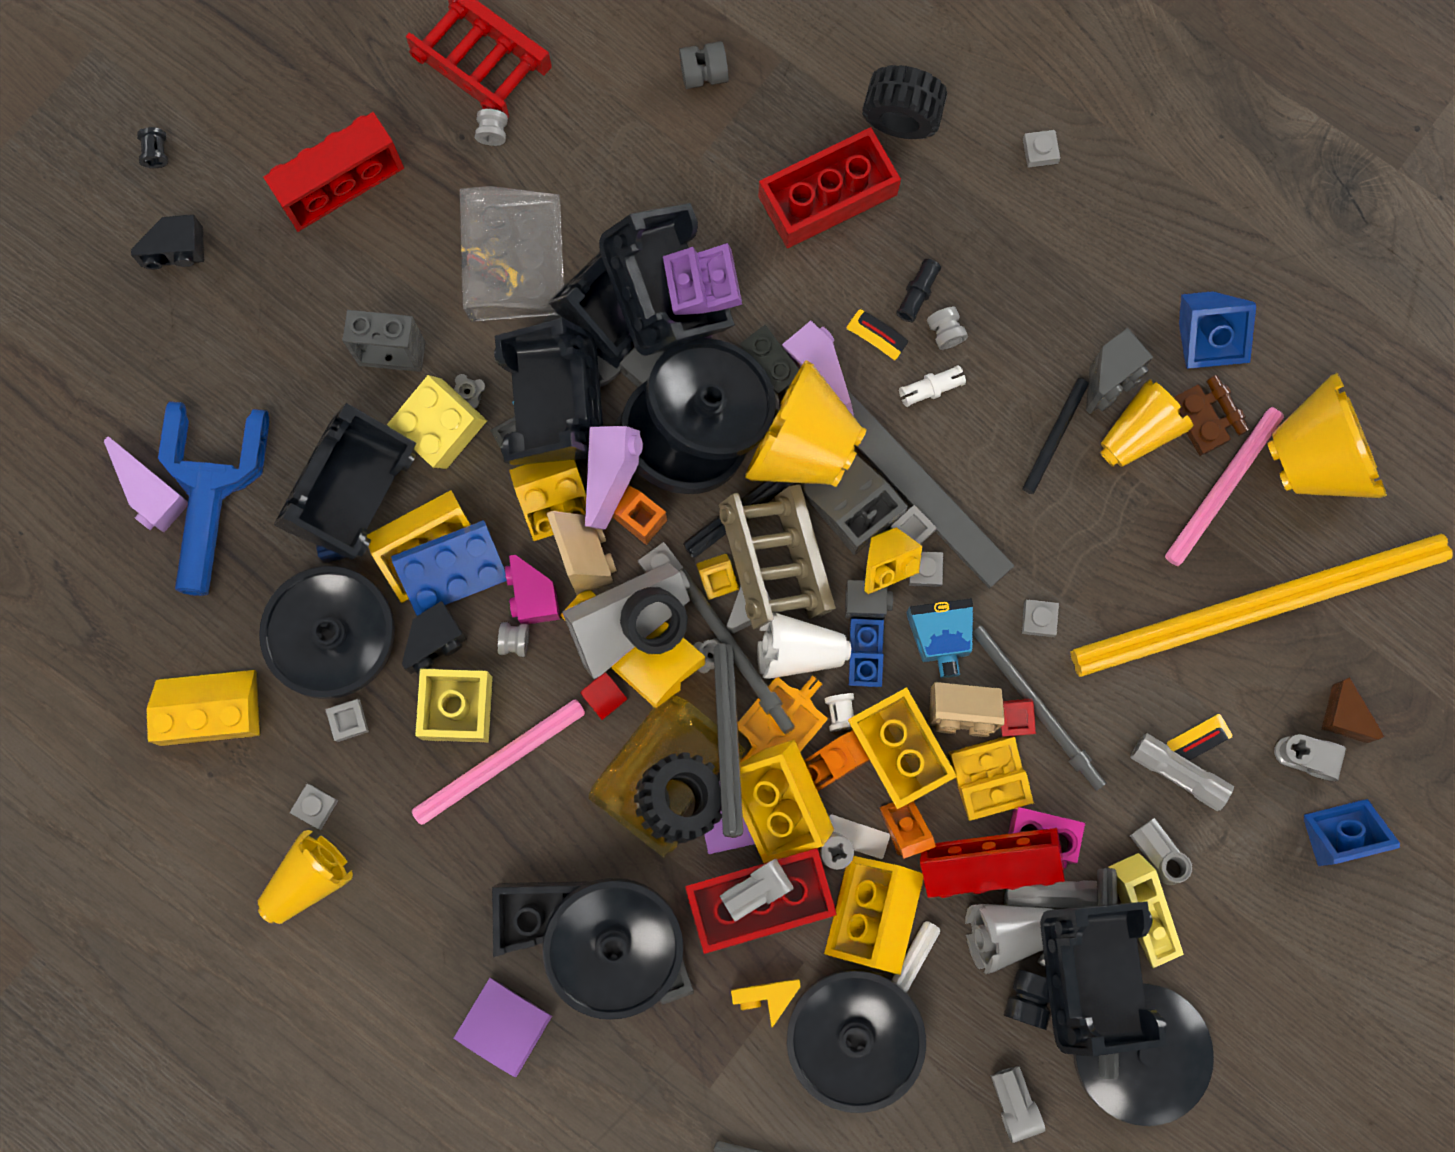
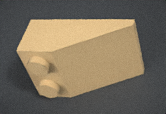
[547,511,617,595]

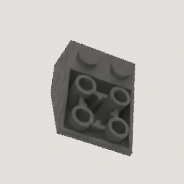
[794,455,908,555]

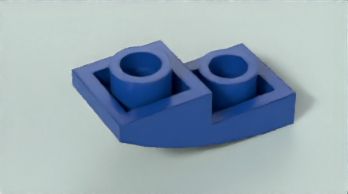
[849,618,884,687]

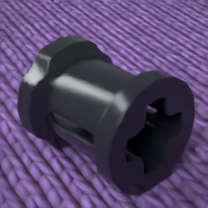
[137,127,168,168]

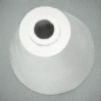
[757,613,851,679]

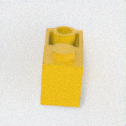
[864,527,922,594]

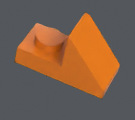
[880,801,936,859]

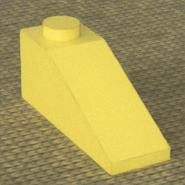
[1108,853,1184,968]

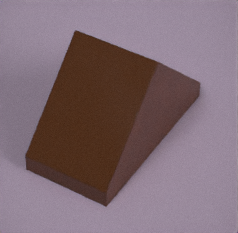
[1322,677,1385,743]

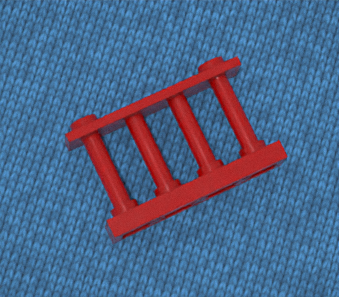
[406,0,552,118]

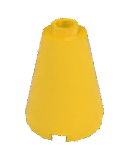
[1100,379,1193,467]
[258,830,353,924]

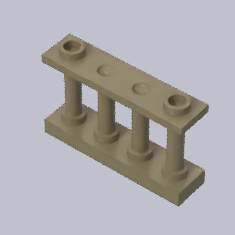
[719,485,836,629]

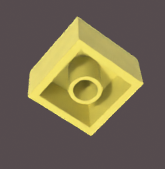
[387,375,487,469]
[415,669,493,743]

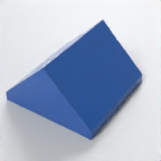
[1304,799,1400,866]

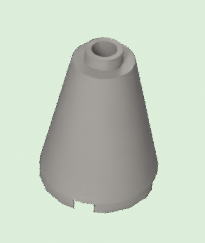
[965,904,1054,974]

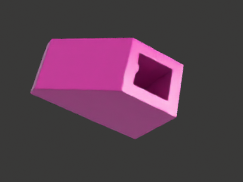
[505,555,560,624]

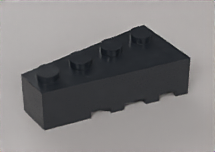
[492,881,592,957]

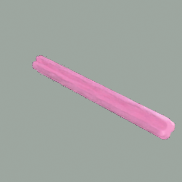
[1165,407,1284,566]
[412,700,585,825]

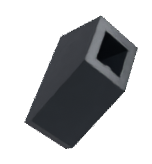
[131,215,204,270]
[402,601,467,674]

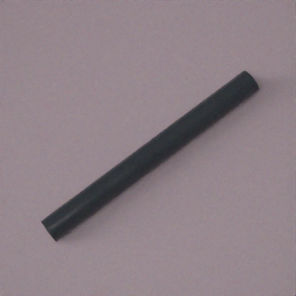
[1022,378,1089,494]

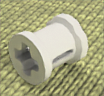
[825,693,854,732]

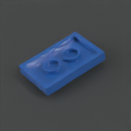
[391,520,507,616]

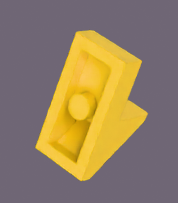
[731,979,800,1027]

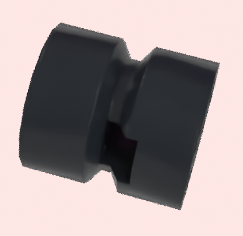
[1003,969,1051,1031]

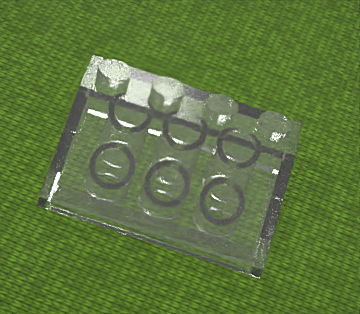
[460,186,564,322]

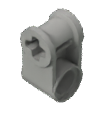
[1274,734,1346,781]

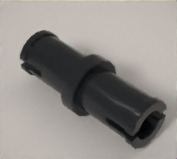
[896,259,941,323]

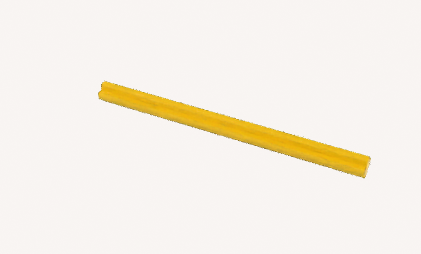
[1070,533,1453,677]

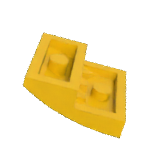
[612,622,705,708]
[948,736,1034,821]

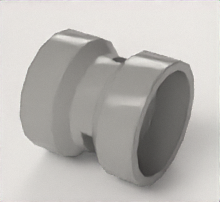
[927,306,968,350]

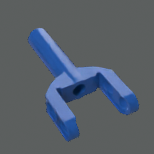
[158,401,269,596]

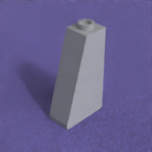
[562,562,690,679]

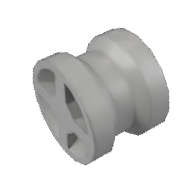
[474,109,508,146]
[498,622,529,657]
[818,832,854,870]

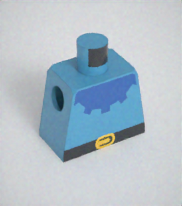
[907,598,973,678]

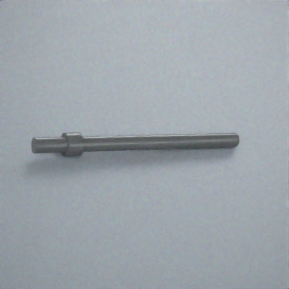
[682,569,795,734]
[972,626,1107,791]

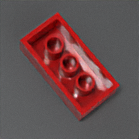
[263,112,404,232]
[758,127,901,249]
[685,848,837,954]

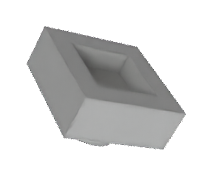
[1023,130,1060,167]
[890,505,937,545]
[638,542,683,573]
[908,552,943,587]
[1022,599,1059,637]
[325,699,369,742]
[290,784,339,830]

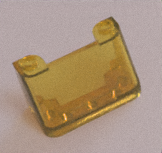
[588,695,746,858]

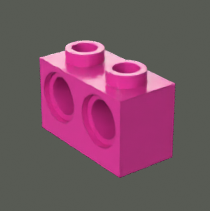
[1008,807,1085,869]

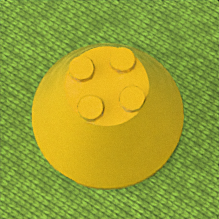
[745,360,867,487]
[1267,373,1387,498]

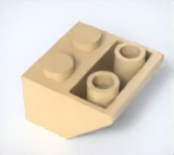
[928,682,1004,737]

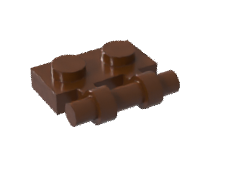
[1173,375,1250,456]

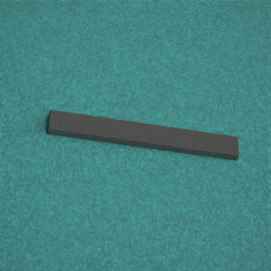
[847,389,1014,589]

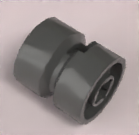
[679,41,729,89]

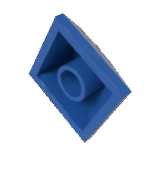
[1179,292,1256,369]

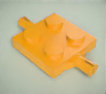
[738,676,828,762]

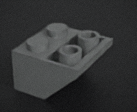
[1086,328,1153,414]

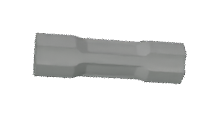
[1130,733,1234,811]
[1004,880,1097,908]

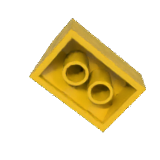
[367,490,471,603]
[147,670,260,746]
[848,687,957,810]
[740,739,834,863]
[824,856,923,975]

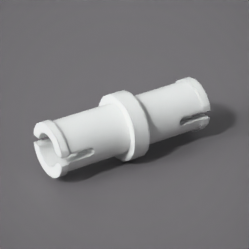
[899,365,966,407]

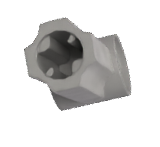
[1130,818,1192,885]
[720,859,794,921]
[990,1066,1046,1143]

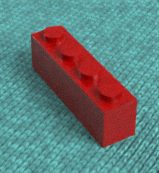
[920,828,1065,898]

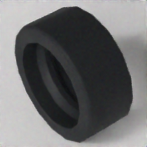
[620,587,688,654]

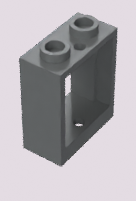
[342,310,426,372]

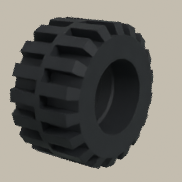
[862,65,948,140]
[634,752,722,844]

